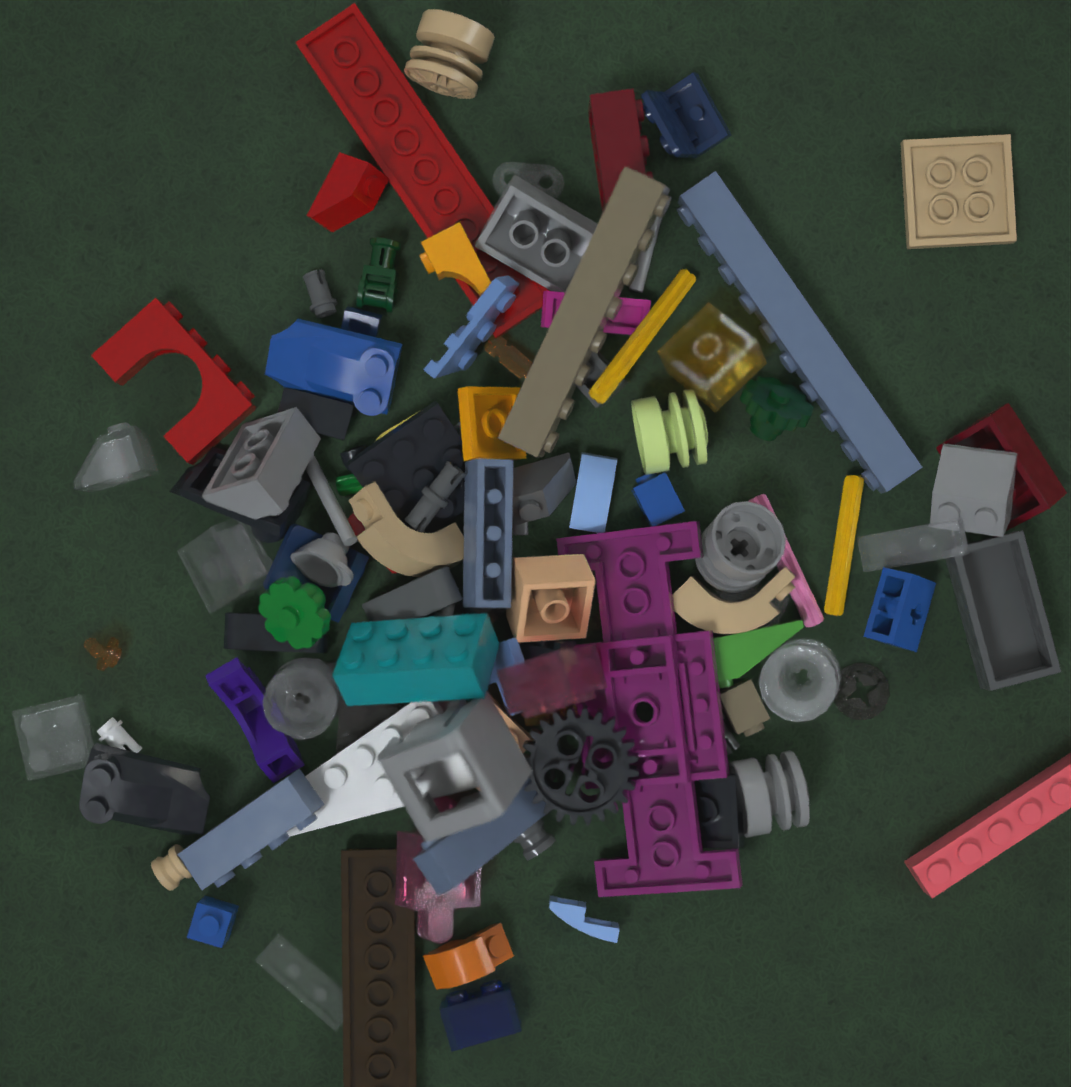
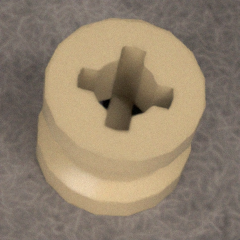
[151,844,192,891]

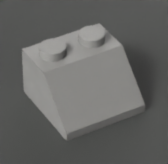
[930,443,1017,537]

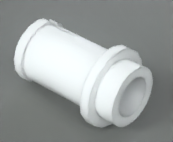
[97,717,142,753]

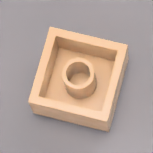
[506,554,595,643]

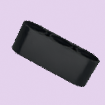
[223,613,329,653]

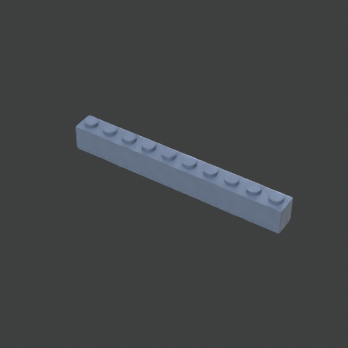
[677,171,922,494]

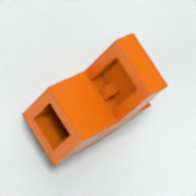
[423,923,514,990]

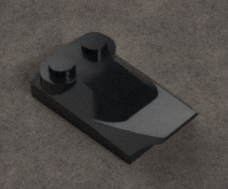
[169,446,311,543]
[79,743,210,835]

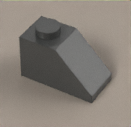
[512,453,577,526]

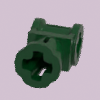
[356,237,402,313]

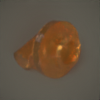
[84,637,122,672]

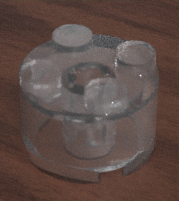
[263,658,341,739]

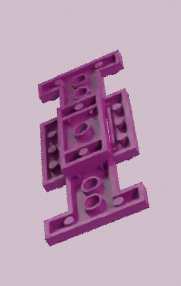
[556,521,743,897]

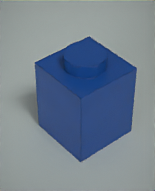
[631,472,685,527]
[187,896,239,948]

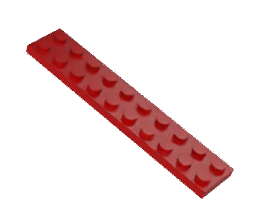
[295,3,550,339]

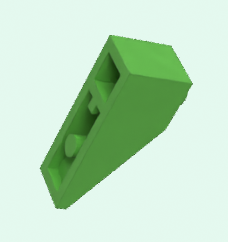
[713,619,804,689]

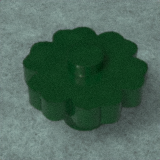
[739,376,814,441]

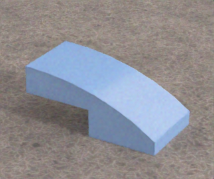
[569,452,617,533]
[549,896,620,943]

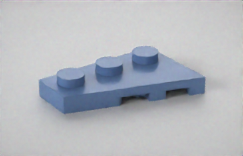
[424,275,519,379]

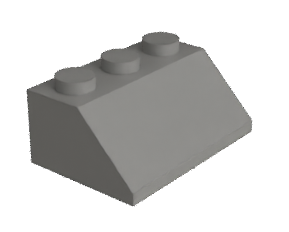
[475,175,598,292]
[202,407,321,519]

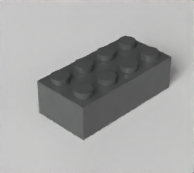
[943,530,1061,691]

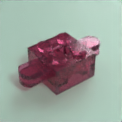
[497,644,608,718]
[395,796,481,944]

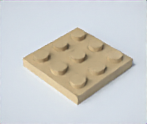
[900,134,1017,249]

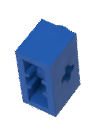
[863,567,936,652]

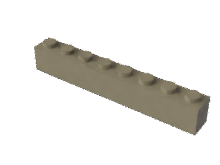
[498,166,671,457]

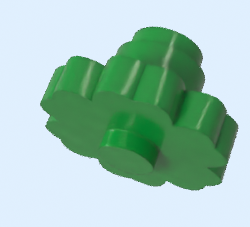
[258,576,331,649]

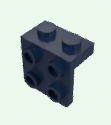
[641,72,732,158]
[263,524,369,623]

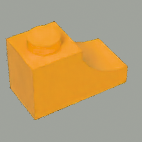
[419,222,491,297]

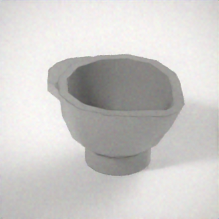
[290,532,354,588]

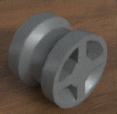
[514,818,556,861]

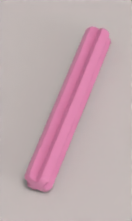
[749,494,824,628]

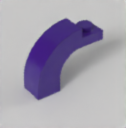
[205,657,305,783]

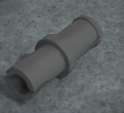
[404,461,466,533]

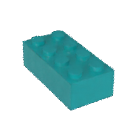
[332,613,500,706]

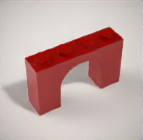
[91,298,257,465]

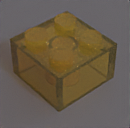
[657,302,767,413]

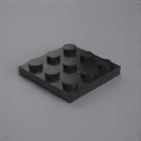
[346,401,466,533]

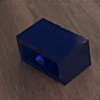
[440,980,522,1052]

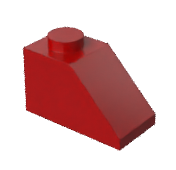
[306,152,390,232]

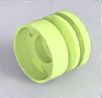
[631,389,708,475]

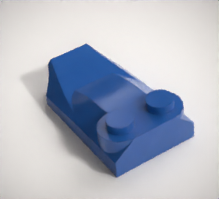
[265,319,403,416]

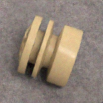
[404,9,494,99]

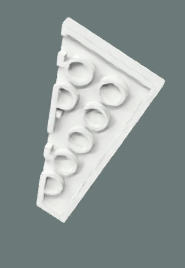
[287,701,478,836]

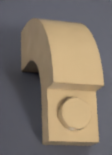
[349,482,464,577]
[672,566,796,634]

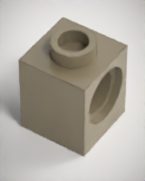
[720,678,770,737]

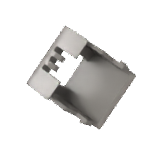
[377,691,532,841]

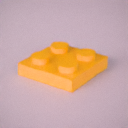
[457,386,526,461]

